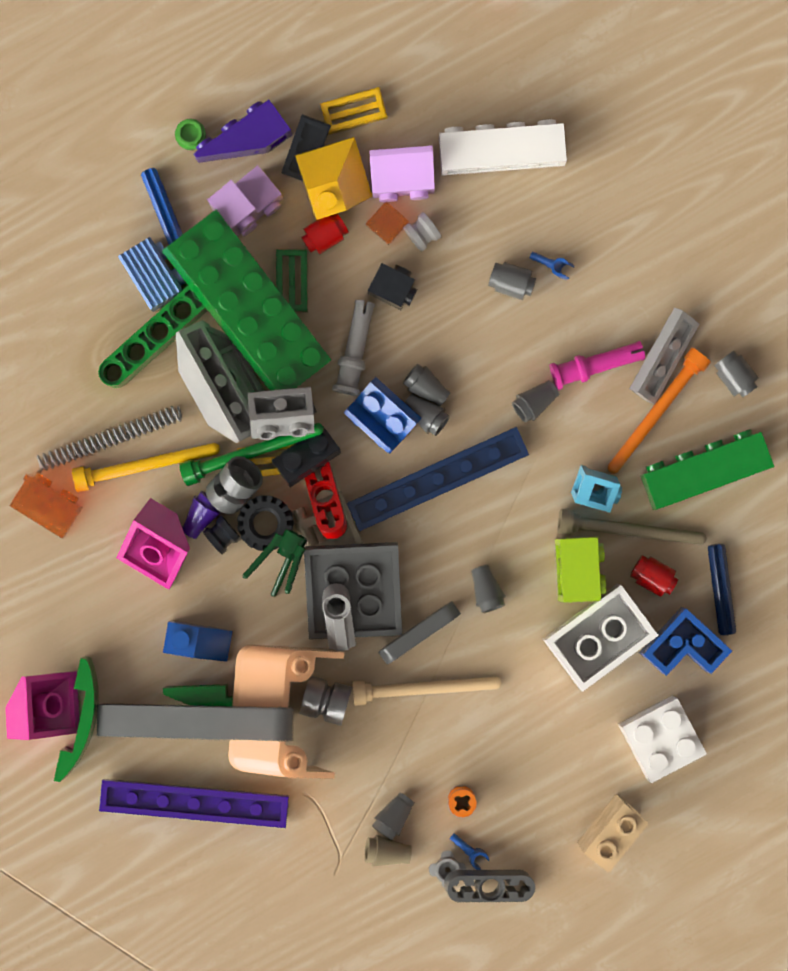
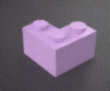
[207,165,283,237]

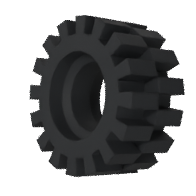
[237,495,294,551]

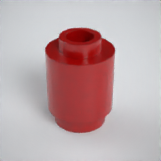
[301,213,349,255]
[630,555,679,597]

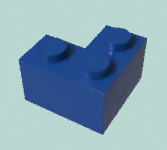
[639,607,732,676]

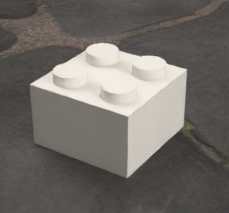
[618,696,707,783]

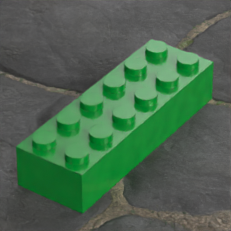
[162,209,331,391]

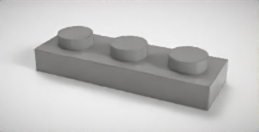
[629,308,699,405]

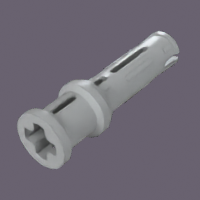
[332,300,375,396]

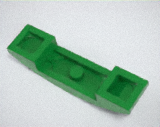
[54,656,99,782]

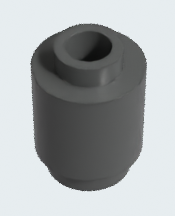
[488,262,536,300]
[714,351,759,398]

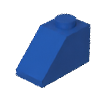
[163,620,233,662]

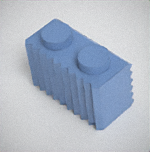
[118,237,185,312]

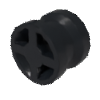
[202,515,241,555]

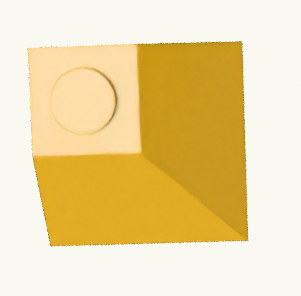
[295,137,373,220]

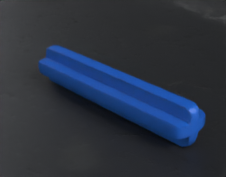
[141,168,183,245]

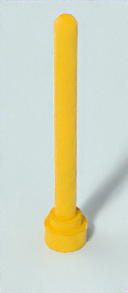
[72,443,220,493]

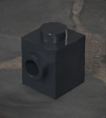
[368,263,418,310]

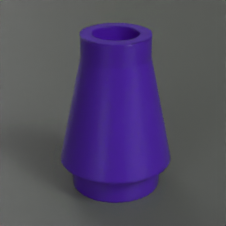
[182,491,220,539]

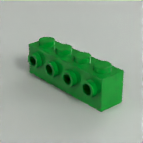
[640,429,774,510]

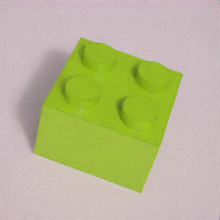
[555,537,606,603]

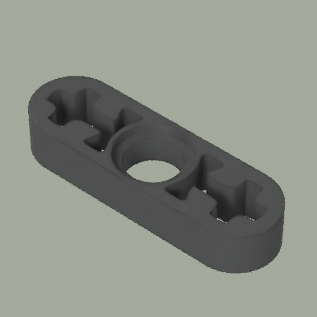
[378,601,461,665]
[444,870,535,902]

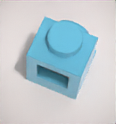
[571,465,622,513]

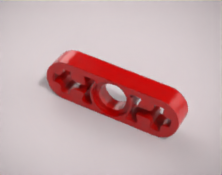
[305,462,347,539]

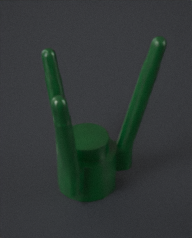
[242,528,308,597]

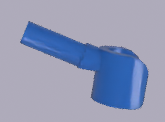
[530,252,574,280]
[449,833,489,870]

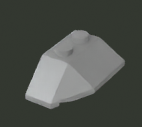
[176,320,264,443]

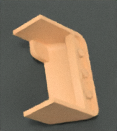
[229,645,344,779]

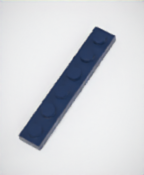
[347,427,529,532]

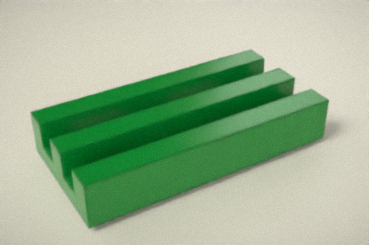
[276,249,308,312]

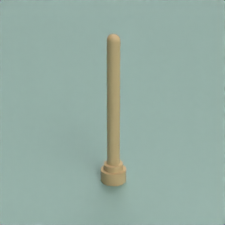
[352,677,502,706]

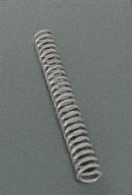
[37,406,182,473]

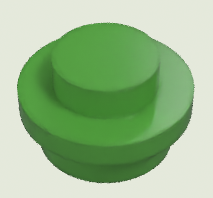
[175,119,206,150]

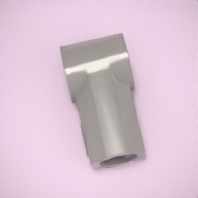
[322,583,356,651]

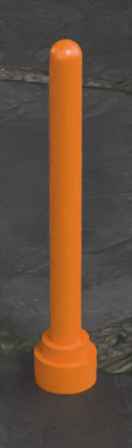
[608,347,711,474]

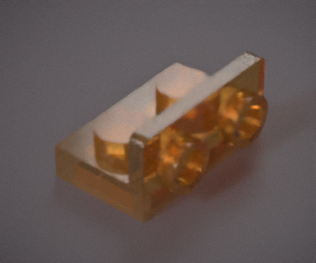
[9,472,83,539]

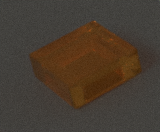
[366,202,409,246]

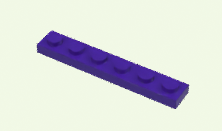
[99,779,289,828]

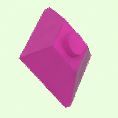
[116,498,190,590]
[5,671,80,740]

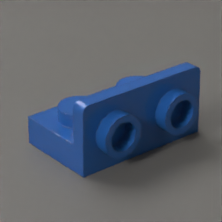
[344,377,422,454]

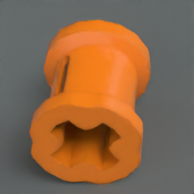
[448,786,477,817]

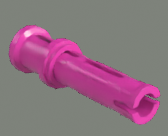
[549,341,645,390]

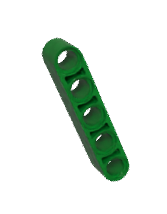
[98,286,208,388]

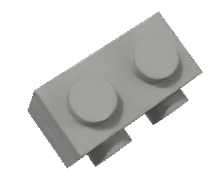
[247,387,315,440]

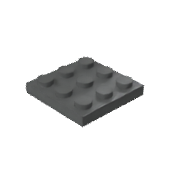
[304,542,402,640]

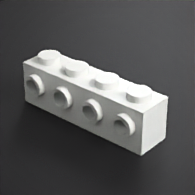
[439,119,567,176]

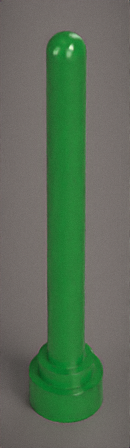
[179,423,324,486]

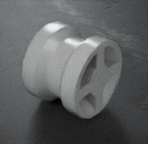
[403,212,441,252]

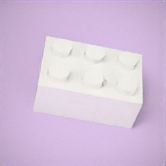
[543,584,659,692]

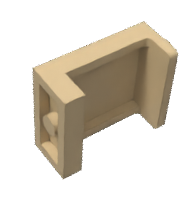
[577,794,648,872]

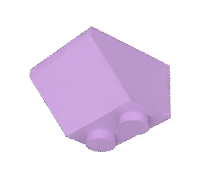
[369,146,435,202]

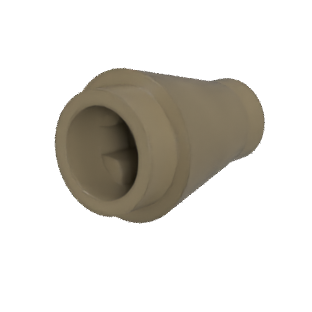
[364,835,412,866]

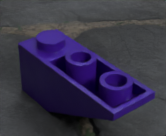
[193,100,292,163]

